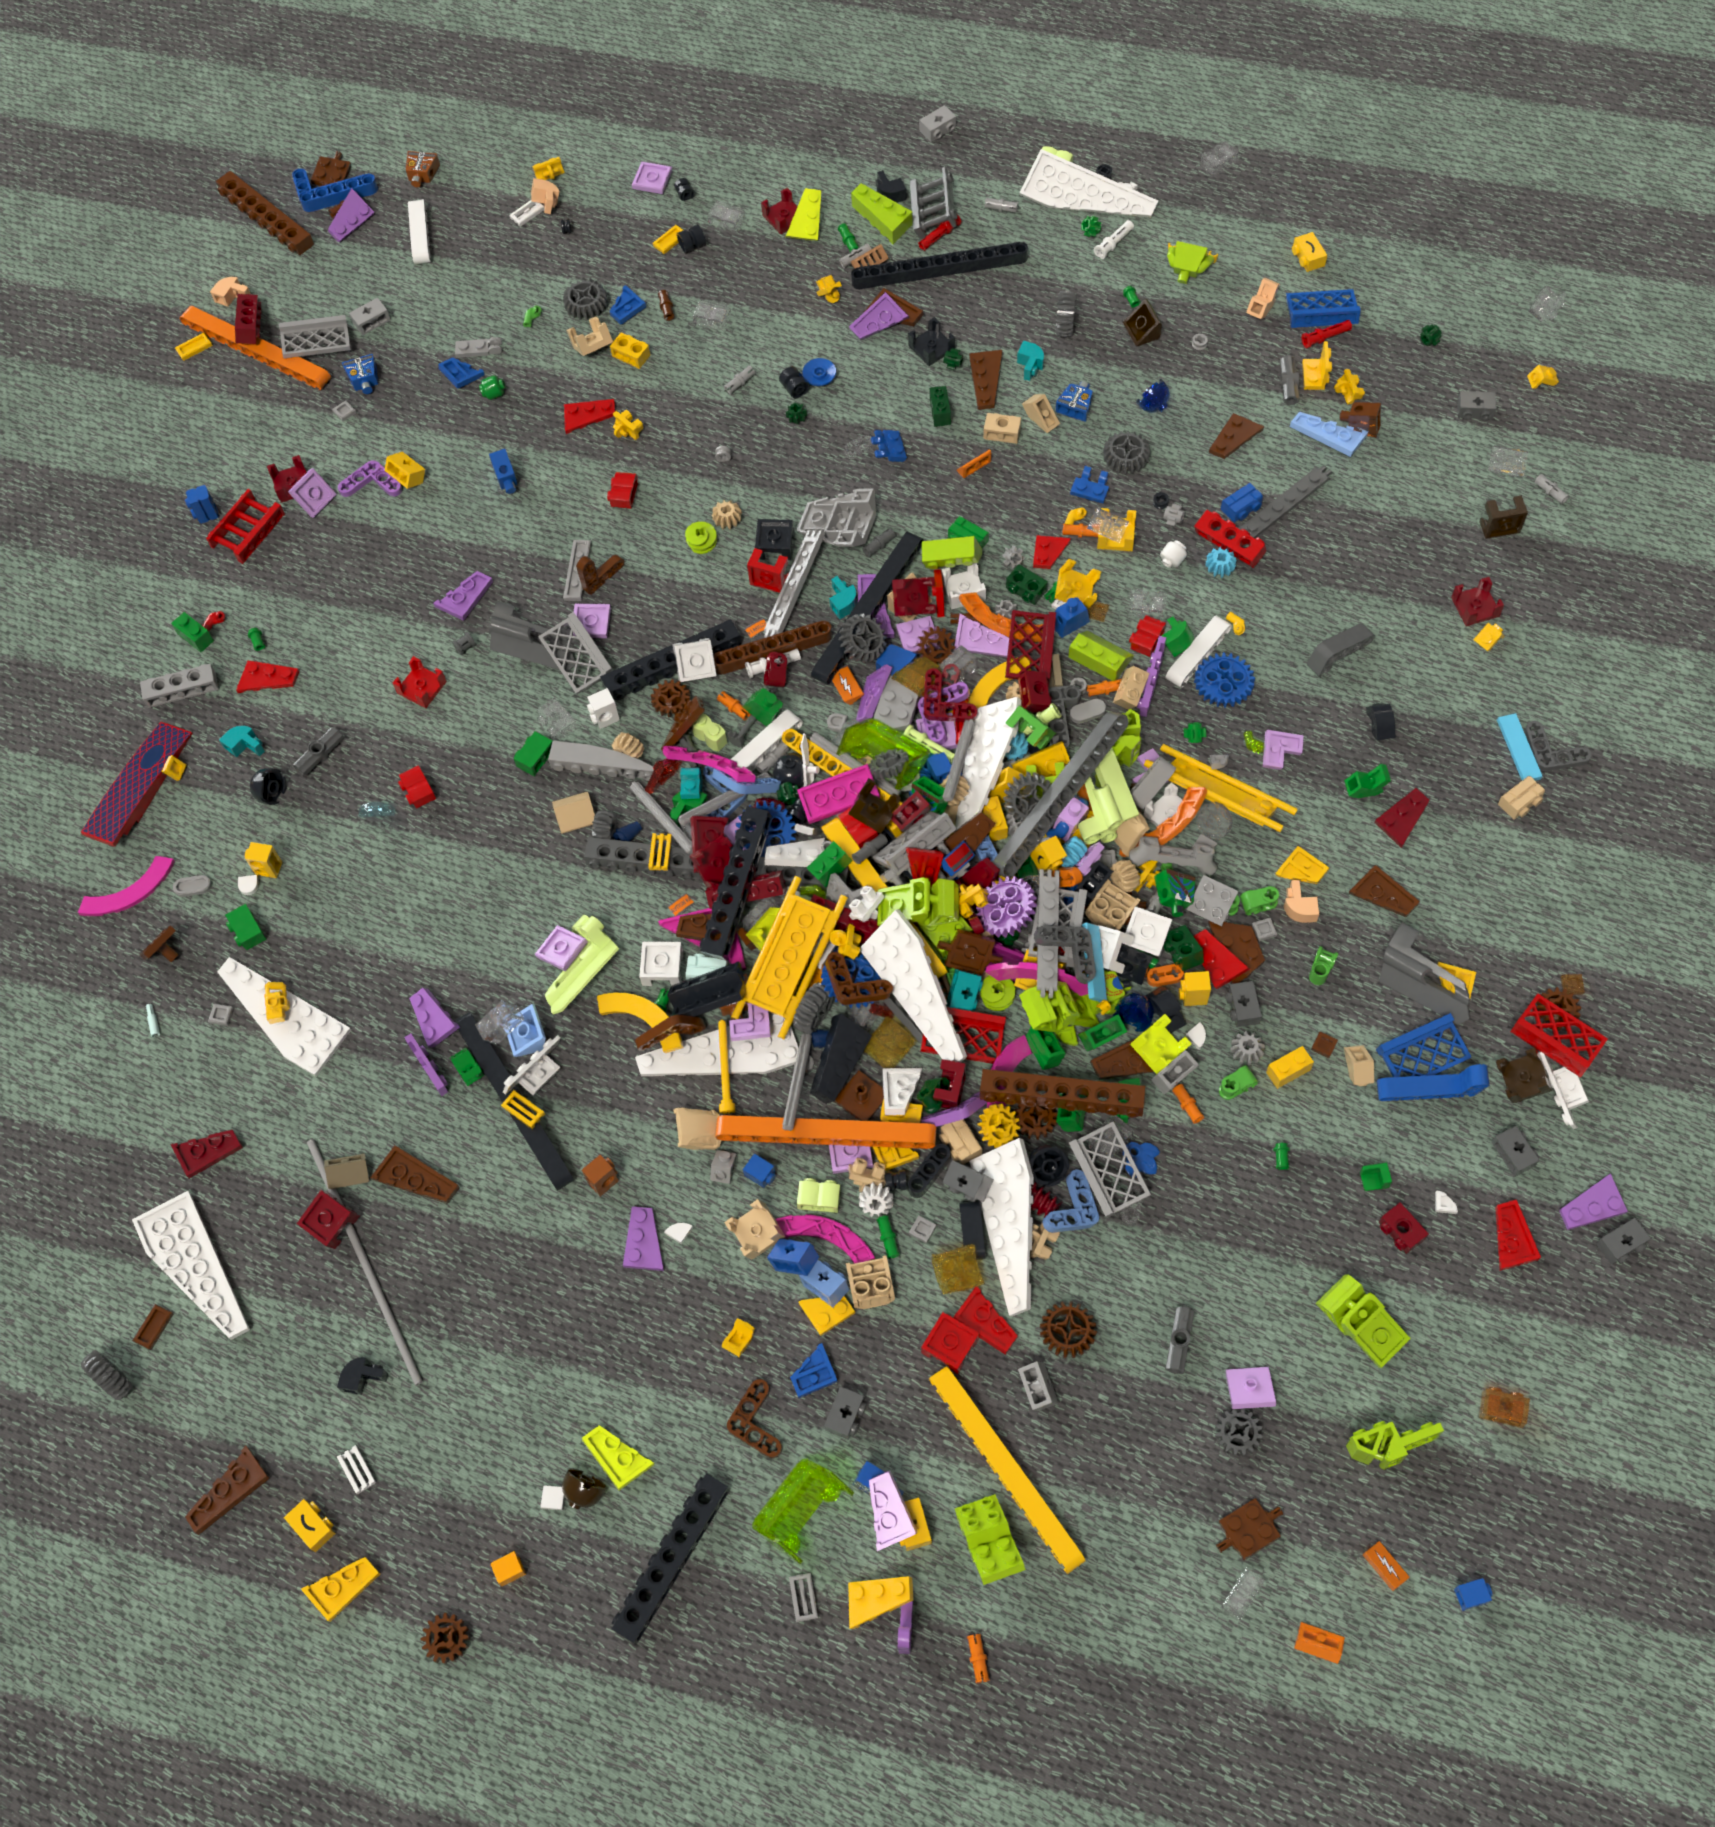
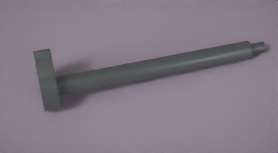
[726,687,778,748]

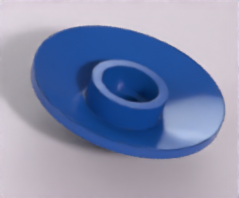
[802,358,836,386]

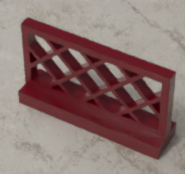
[1005,610,1056,682]

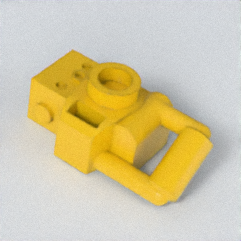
[264,982,290,1024]

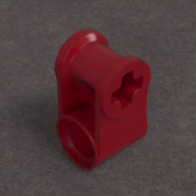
[764,652,787,688]

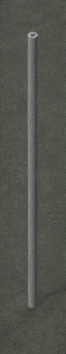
[307,1139,423,1386]

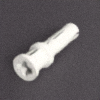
[1094,220,1134,259]
[745,649,801,678]

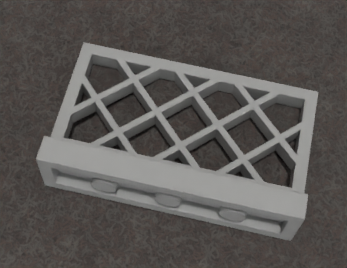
[279,315,351,358]
[538,612,613,695]
[872,811,956,876]
[1028,889,1087,967]
[1069,1121,1151,1218]

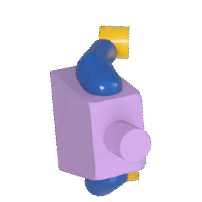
[1043,796,1089,842]

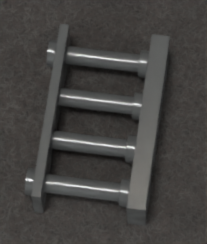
[910,167,957,239]

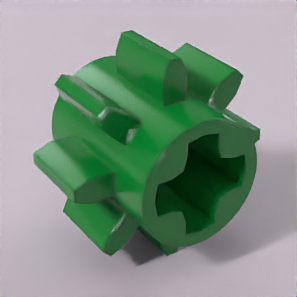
[1081,216,1101,237]
[1183,722,1207,743]

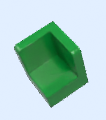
[1360,1163,1392,1191]

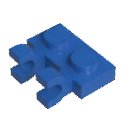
[871,430,907,462]
[1070,466,1109,504]

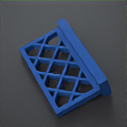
[1286,289,1361,328]
[1376,1013,1472,1077]

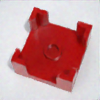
[747,548,789,593]
[393,656,447,708]
[921,1312,979,1375]

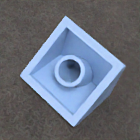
[503,1004,546,1057]

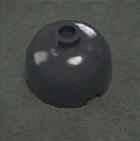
[773,753,804,789]
[250,768,287,805]
[1028,1144,1069,1187]

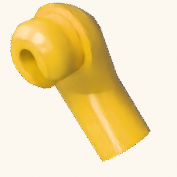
[1064,507,1087,525]
[1226,612,1245,635]

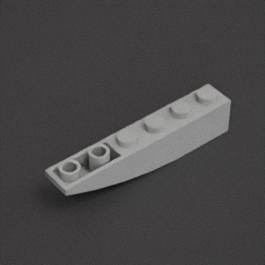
[548,741,659,781]

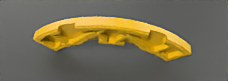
[968,657,1031,716]
[597,993,684,1053]

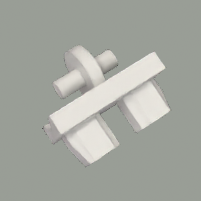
[849,886,885,922]

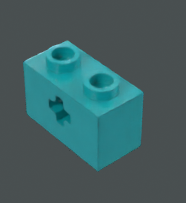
[946,969,983,1011]

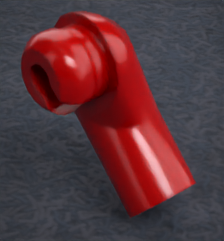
[202,611,225,632]

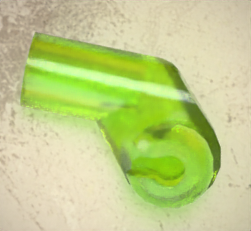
[1243,731,1264,753]
[800,885,826,899]

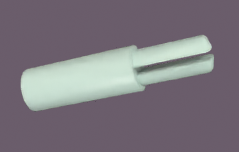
[146,1004,160,1037]

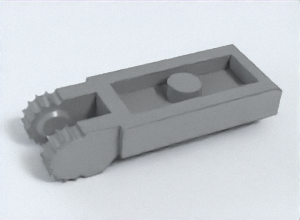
[455,337,502,358]

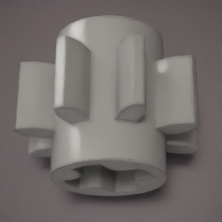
[1163,504,1185,526]
[1001,545,1025,569]
[995,600,1017,619]

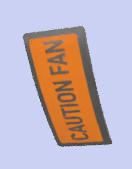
[744,618,767,638]
[668,894,695,916]

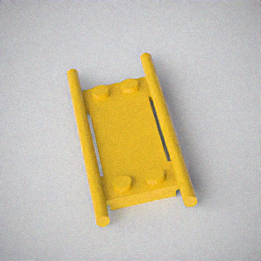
[1144,744,1298,833]
[731,876,848,1040]

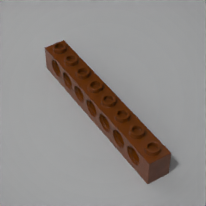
[216,171,314,256]
[980,1069,1145,1118]

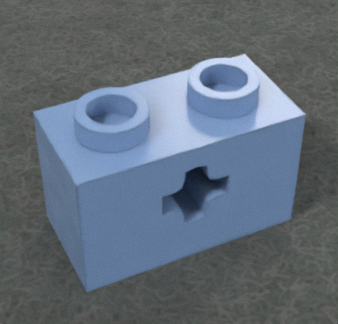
[799,1260,849,1308]

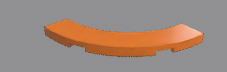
[959,592,1043,642]
[1119,787,1208,857]

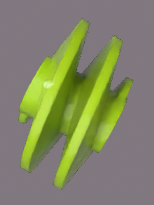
[685,522,717,554]
[980,975,1015,1011]

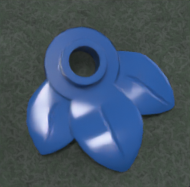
[1123,1142,1160,1178]

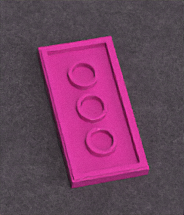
[797,764,880,824]

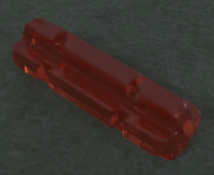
[869,1003,894,1019]

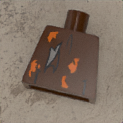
[1340,402,1381,438]

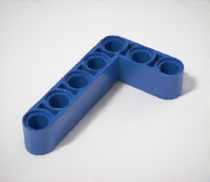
[292,168,378,212]
[1376,1064,1490,1101]

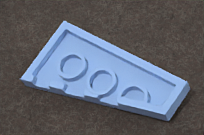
[1290,412,1368,457]

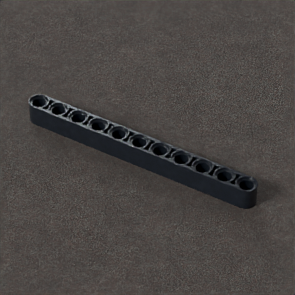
[851,242,1028,289]
[811,531,924,685]
[453,1011,574,1191]

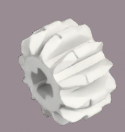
[859,1182,893,1217]

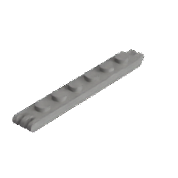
[764,530,825,638]
[1037,869,1059,998]

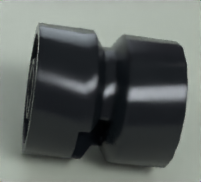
[676,224,706,253]
[779,366,810,399]

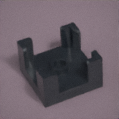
[908,317,955,366]
[755,519,794,560]

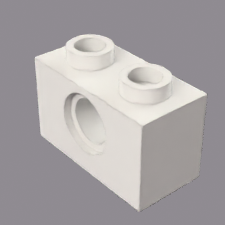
[587,688,620,729]

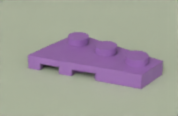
[328,188,375,243]
[849,292,908,340]
[433,571,493,621]
[855,664,892,725]
[410,988,460,1048]
[404,1033,448,1096]
[1559,1173,1628,1230]
[623,1207,664,1271]

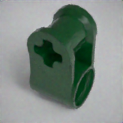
[916,1077,950,1114]

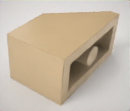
[1022,394,1060,433]
[1344,1045,1374,1086]

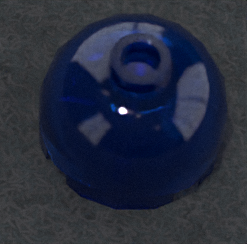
[1136,379,1170,413]
[1113,993,1154,1032]

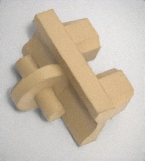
[847,1157,886,1192]
[1030,1221,1060,1260]

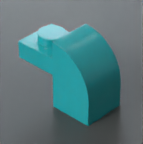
[1017,340,1044,381]
[829,576,857,619]
[219,726,265,757]
[680,767,703,799]

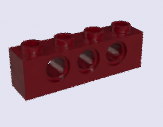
[235,294,262,344]
[705,870,786,909]
[810,894,879,946]

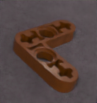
[576,554,625,595]
[825,952,893,1005]
[634,1015,706,1051]
[727,1379,782,1459]

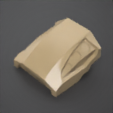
[1114,811,1150,857]
[1085,880,1140,931]
[674,1108,721,1150]
[846,1256,895,1309]

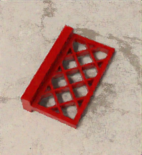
[1510,993,1608,1078]
[920,1007,1006,1064]

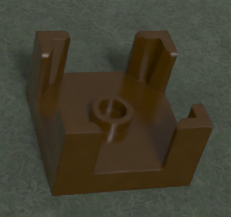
[1479,495,1528,539]
[848,778,901,834]
[1496,1047,1553,1103]

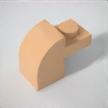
[531,178,559,214]
[210,277,251,307]
[1246,278,1280,319]
[1284,880,1319,923]

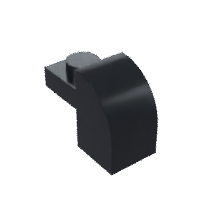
[875,170,907,203]
[1366,703,1396,740]
[1145,986,1186,1034]
[337,1357,388,1395]

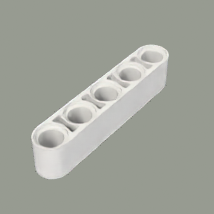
[408,199,431,265]
[1165,615,1232,688]
[731,709,803,772]

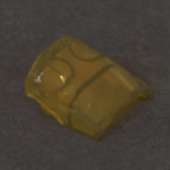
[891,657,942,697]
[864,1017,915,1068]
[931,1244,985,1294]

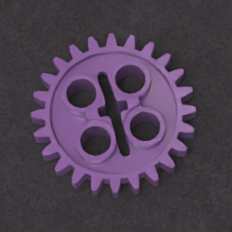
[976,876,1037,938]

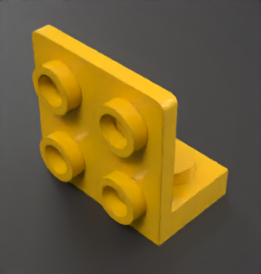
[1302,342,1332,390]

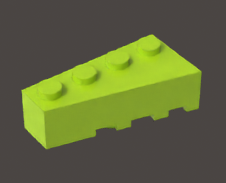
[851,183,913,244]

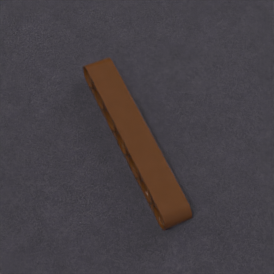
[713,620,832,675]

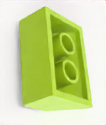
[922,536,982,569]
[1068,630,1134,681]

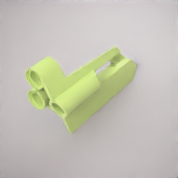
[1078,748,1139,844]
[545,915,619,1014]

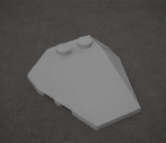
[797,489,876,547]

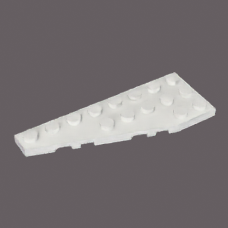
[1020,149,1158,218]
[955,697,1021,831]
[860,910,967,1063]
[218,957,351,1077]
[635,1012,799,1076]
[969,1138,1033,1316]
[132,1191,250,1340]

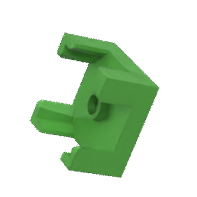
[1005,705,1056,750]

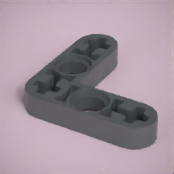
[1525,721,1591,771]
[1034,925,1096,984]

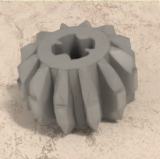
[1230,1031,1265,1066]

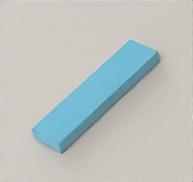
[1497,713,1542,781]
[1082,923,1107,1002]

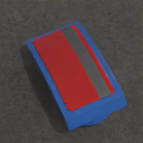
[941,840,975,876]

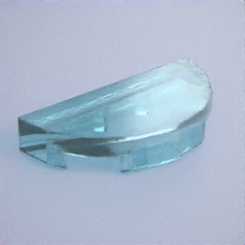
[358,802,395,817]

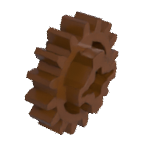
[916,626,956,666]
[651,679,690,718]
[1536,987,1581,1031]
[1014,1104,1057,1140]
[420,1613,470,1664]

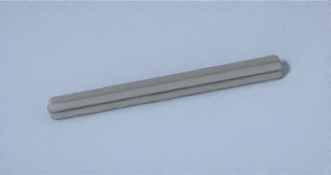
[942,719,975,802]
[810,732,902,796]
[678,772,771,826]
[630,781,693,854]
[782,1033,812,1131]

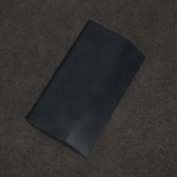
[667,962,746,1017]

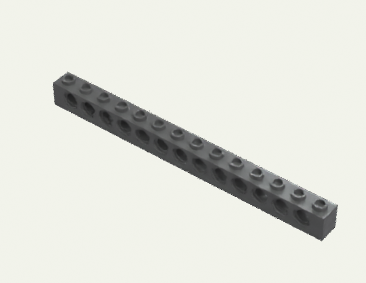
[584,837,849,894]

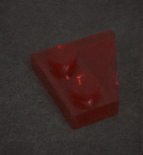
[645,758,683,794]

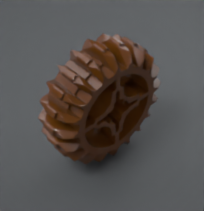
[1040,1301,1097,1358]

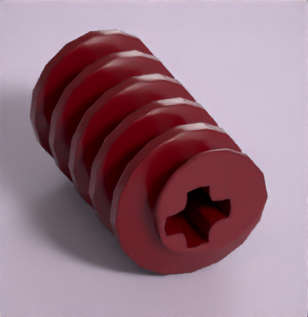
[1031,1182,1063,1218]

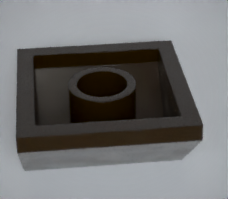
[1122,299,1162,346]

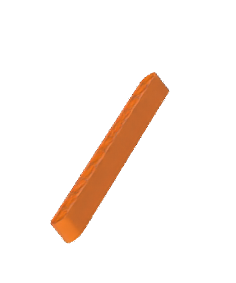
[179,306,331,390]
[715,1115,936,1149]

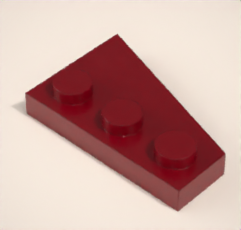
[959,858,1000,911]

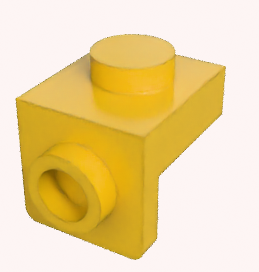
[1527,365,1559,389]
[1473,623,1505,652]
[722,1318,755,1357]

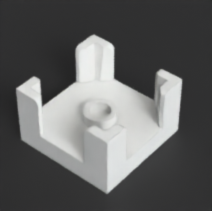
[942,563,986,609]
[672,638,716,682]
[1144,782,1198,827]
[1122,907,1173,957]
[1080,923,1134,974]
[640,942,683,986]

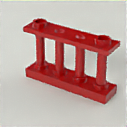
[206,489,285,564]

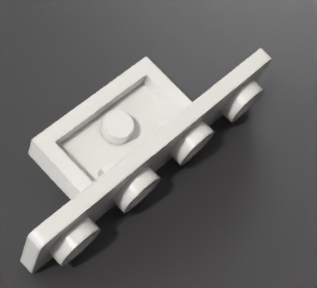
[503,1035,560,1095]
[1539,1052,1589,1129]

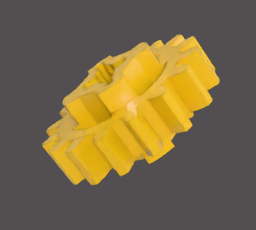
[977,1104,1020,1148]

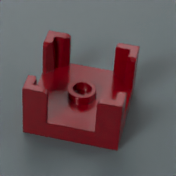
[761,187,797,235]
[267,455,307,503]
[892,577,936,616]
[1451,577,1504,626]
[689,836,743,891]
[933,1059,967,1109]
[296,1190,360,1249]

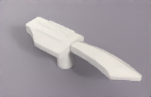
[800,734,820,787]

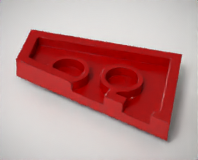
[564,399,615,434]
[236,660,300,693]
[1193,929,1250,989]
[1495,1200,1541,1271]
[953,1285,1018,1355]

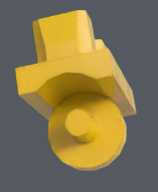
[532,157,564,180]
[816,275,842,303]
[1334,369,1365,405]
[613,410,643,440]
[1134,860,1160,892]
[959,884,989,918]
[830,924,861,960]

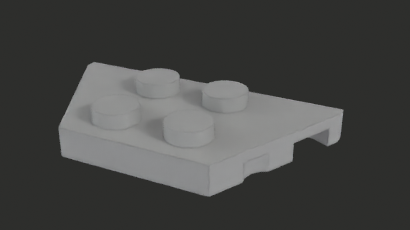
[869,675,919,737]

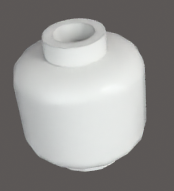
[1160,541,1187,568]

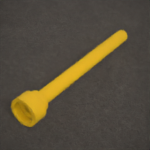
[718,1020,735,1114]

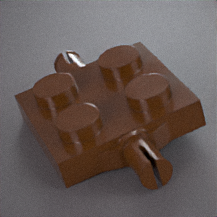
[311,151,351,186]
[937,929,1003,976]
[1216,1498,1283,1561]

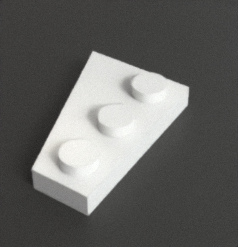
[765,838,825,867]
[882,1068,922,1115]

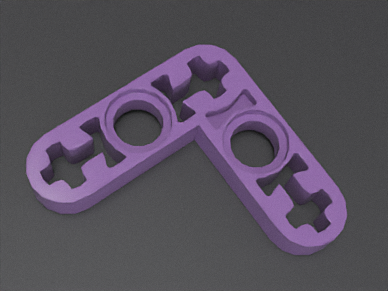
[338,460,402,497]
[918,682,970,745]
[920,1092,987,1127]
[898,1601,913,1654]

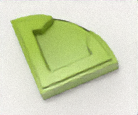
[1055,1026,1078,1046]

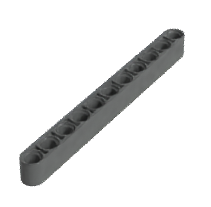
[993,712,1128,878]

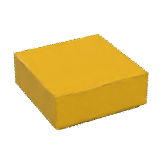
[162,755,187,781]

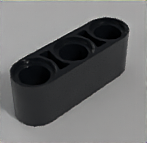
[908,1144,950,1198]
[959,1201,985,1261]

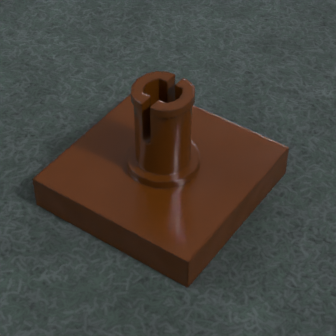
[139,925,179,962]
[834,1071,884,1121]

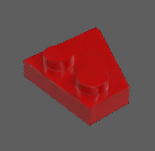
[1033,535,1070,569]
[931,569,945,617]
[906,847,944,887]

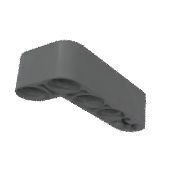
[1307,623,1375,678]
[1048,685,1081,753]

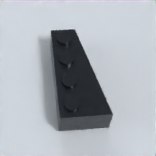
[810,1014,872,1104]

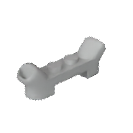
[1129,836,1217,876]

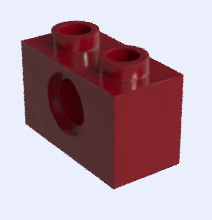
[1018,670,1051,713]
[891,791,933,832]
[1378,1202,1429,1254]

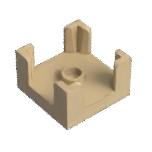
[566,317,613,356]
[724,1199,785,1260]

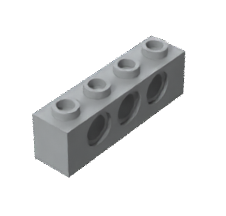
[140,663,219,708]

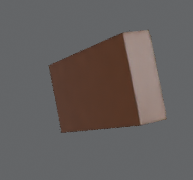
[132,1304,174,1350]

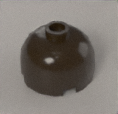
[562,1468,606,1509]

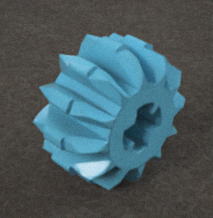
[1205,547,1237,578]
[1004,732,1028,761]
[1061,836,1087,867]

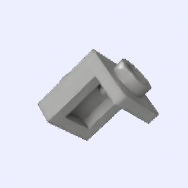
[710,1150,737,1184]

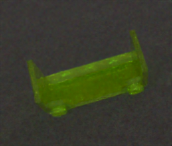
[836,718,931,790]
[752,1459,854,1564]

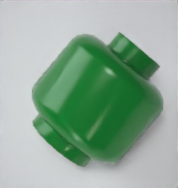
[479,375,506,400]

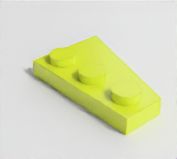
[785,188,821,241]
[582,1425,654,1491]

